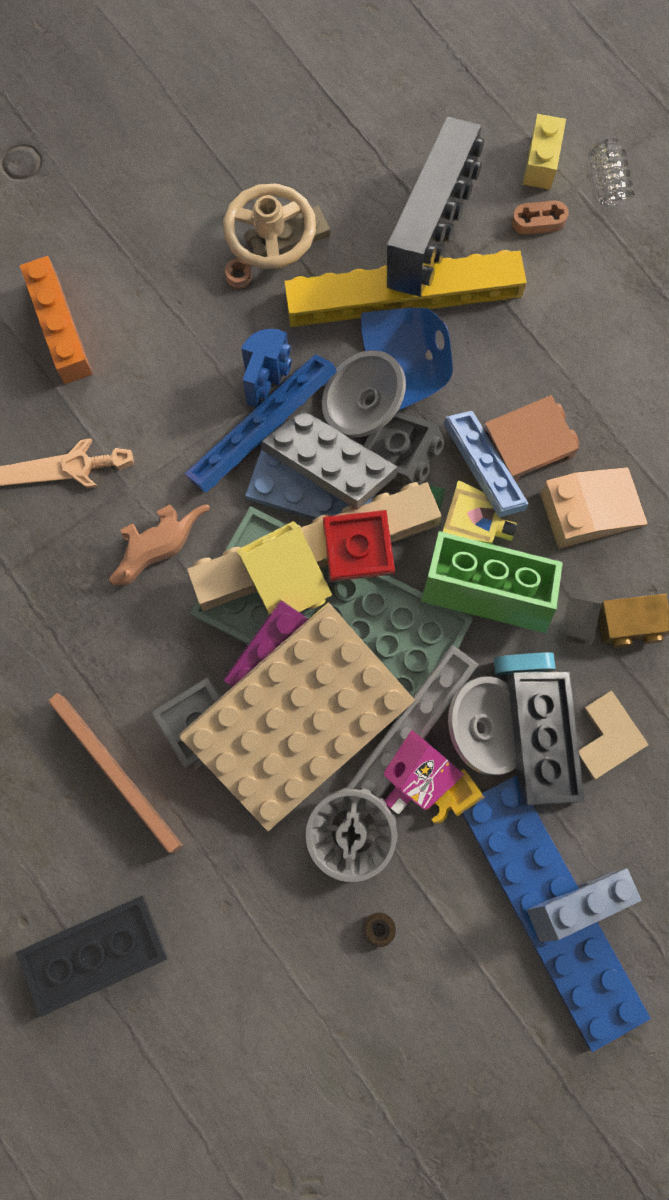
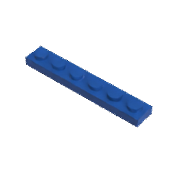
[185,354,337,493]

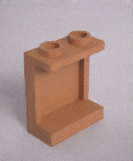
[483,395,579,483]

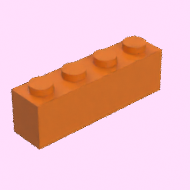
[20,256,93,384]

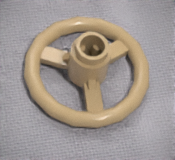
[223,183,316,269]

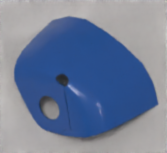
[361,308,453,410]

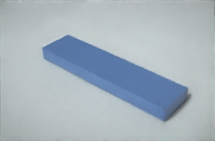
[443,411,529,517]

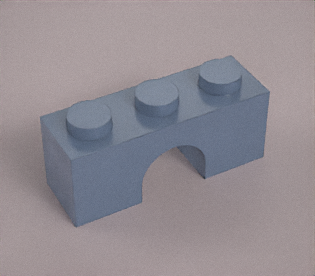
[527,868,642,942]

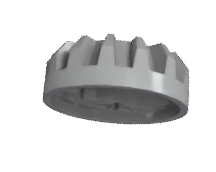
[306,787,398,882]

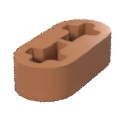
[512,201,568,235]

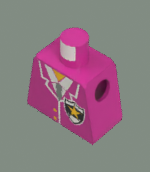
[384,730,464,814]

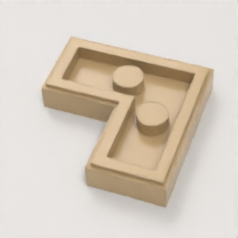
[579,690,649,780]

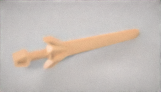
[0,439,134,489]

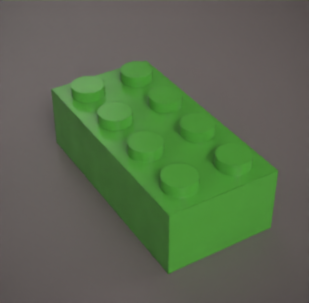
[421,531,563,633]

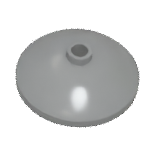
[322,350,406,437]
[448,677,517,775]

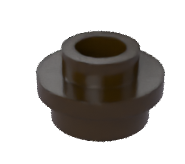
[362,912,396,947]

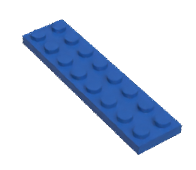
[462,775,651,1052]

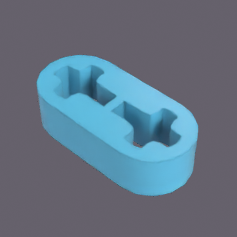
[494,652,556,676]

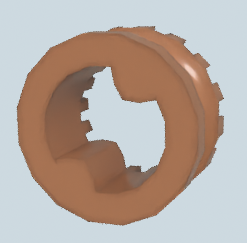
[225,258,252,289]

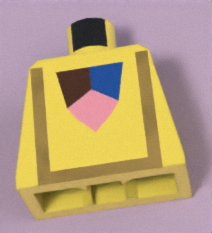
[443,481,517,544]

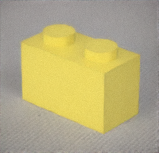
[522,114,566,190]

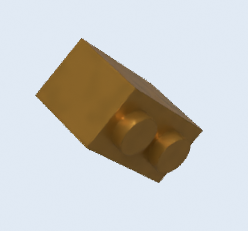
[596,594,669,648]

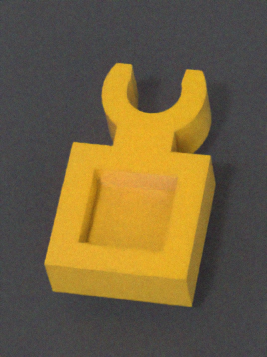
[425,769,485,824]

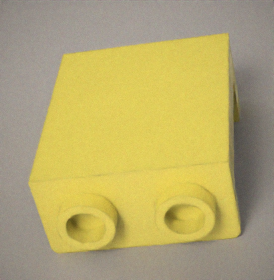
[236,521,332,616]

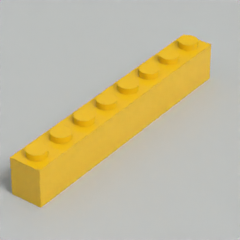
[284,250,527,327]

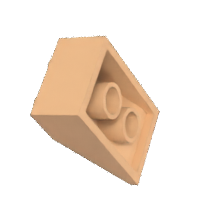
[540,468,648,549]

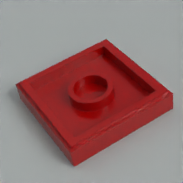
[323,510,395,582]

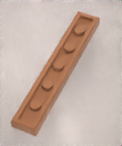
[48,693,184,853]

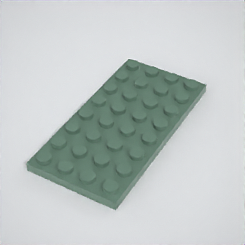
[190,506,473,721]

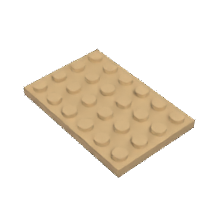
[179,602,415,831]

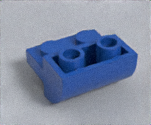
[241,329,292,407]

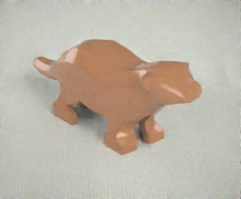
[109,504,210,586]

